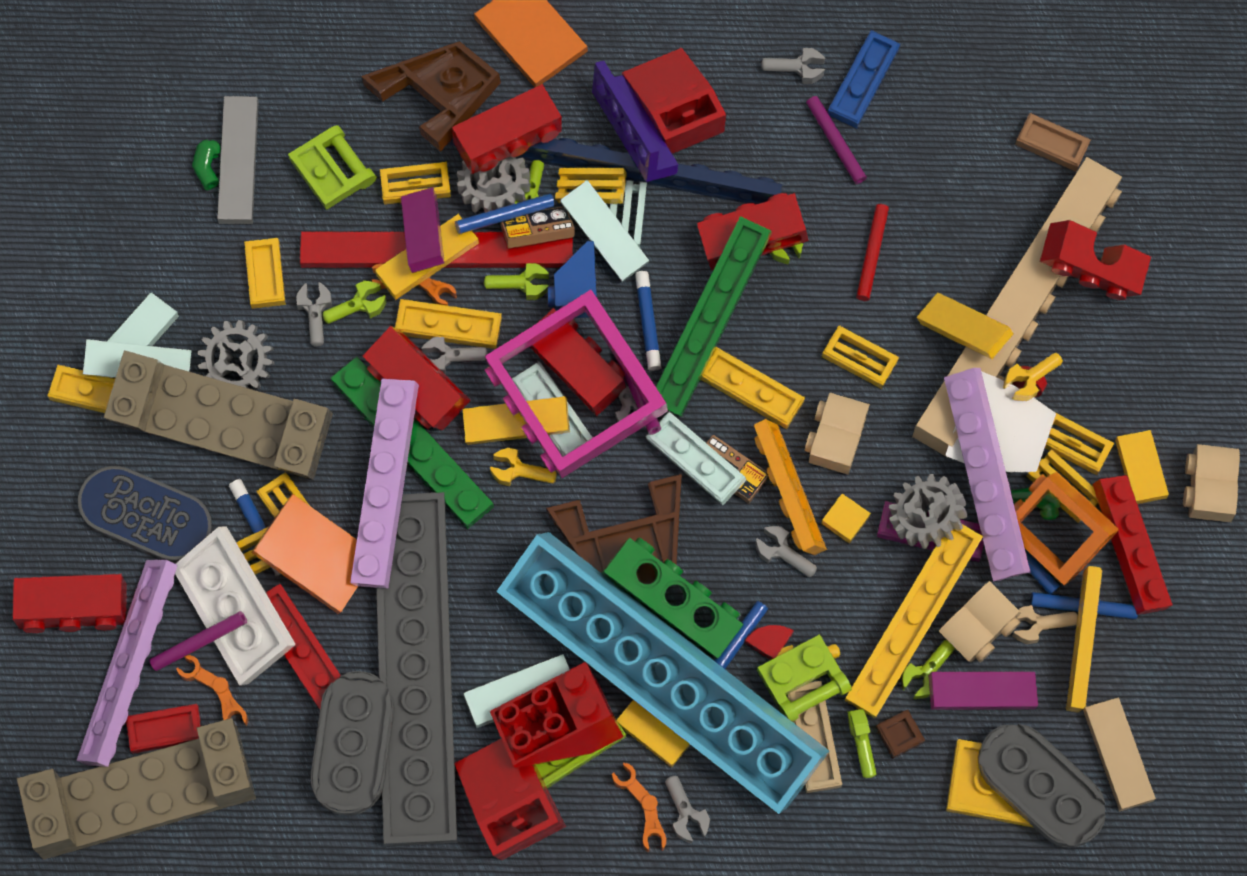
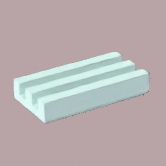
[610,181,647,248]

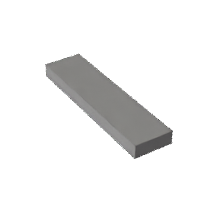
[218,96,259,224]

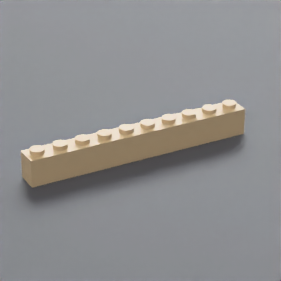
[912,157,1122,458]

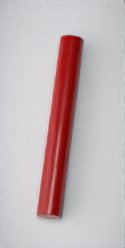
[856,204,889,301]

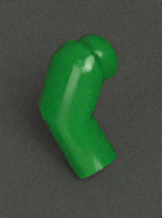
[192,140,221,190]
[1010,488,1060,520]

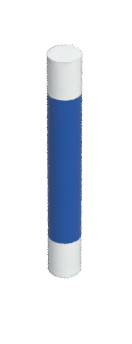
[635,271,662,371]
[229,479,281,575]

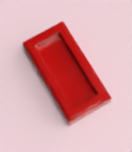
[126,704,202,754]

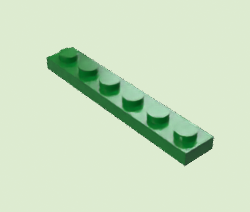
[656,216,772,417]
[331,357,494,530]

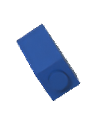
[548,241,596,318]

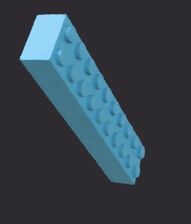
[496,532,830,814]

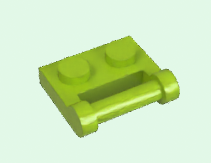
[288,125,377,210]
[757,634,852,722]

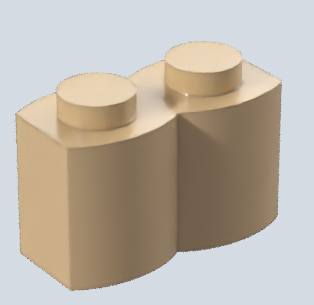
[804,393,870,475]
[1183,444,1240,523]
[939,581,1021,663]

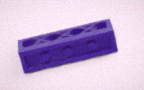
[592,61,679,182]

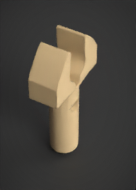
[1012,605,1078,644]

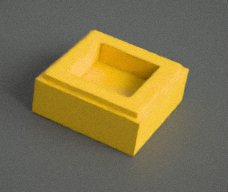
[821,494,871,544]

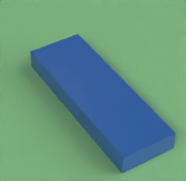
[827,30,901,129]

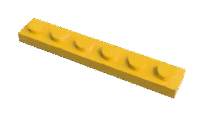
[845,524,983,718]

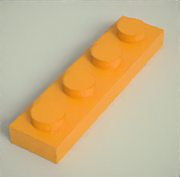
[754,419,827,555]

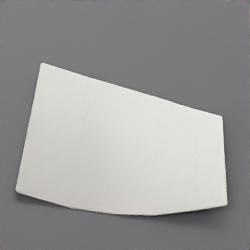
[946,371,1056,472]

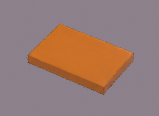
[474,0,588,87]
[251,494,358,614]

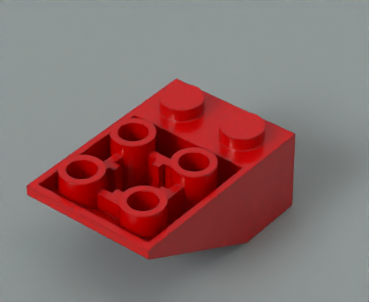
[622,48,726,154]
[490,662,624,768]
[455,739,566,860]

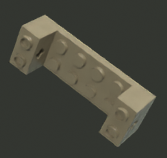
[104,350,333,480]
[17,718,256,860]

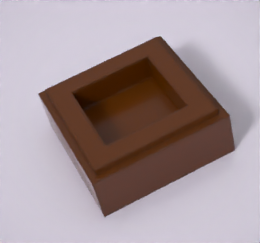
[876,709,925,759]

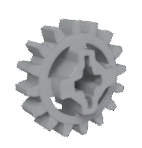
[457,156,530,213]
[198,320,274,389]
[889,474,967,549]

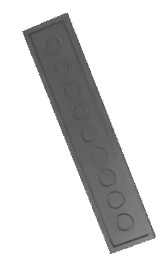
[377,492,458,847]

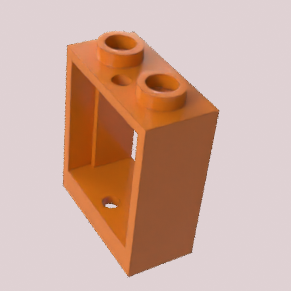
[1014,472,1119,585]

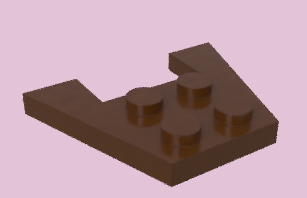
[361,41,501,152]
[546,474,682,593]

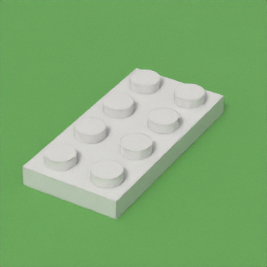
[175,526,296,685]

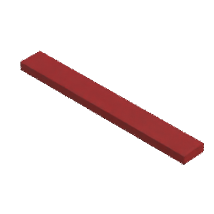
[300,232,573,268]

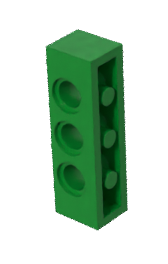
[602,537,744,659]

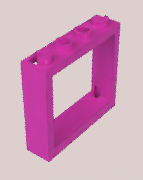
[484,290,668,478]

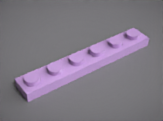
[944,368,1030,581]
[350,379,419,589]
[77,560,178,767]

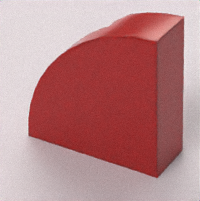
[744,625,794,660]

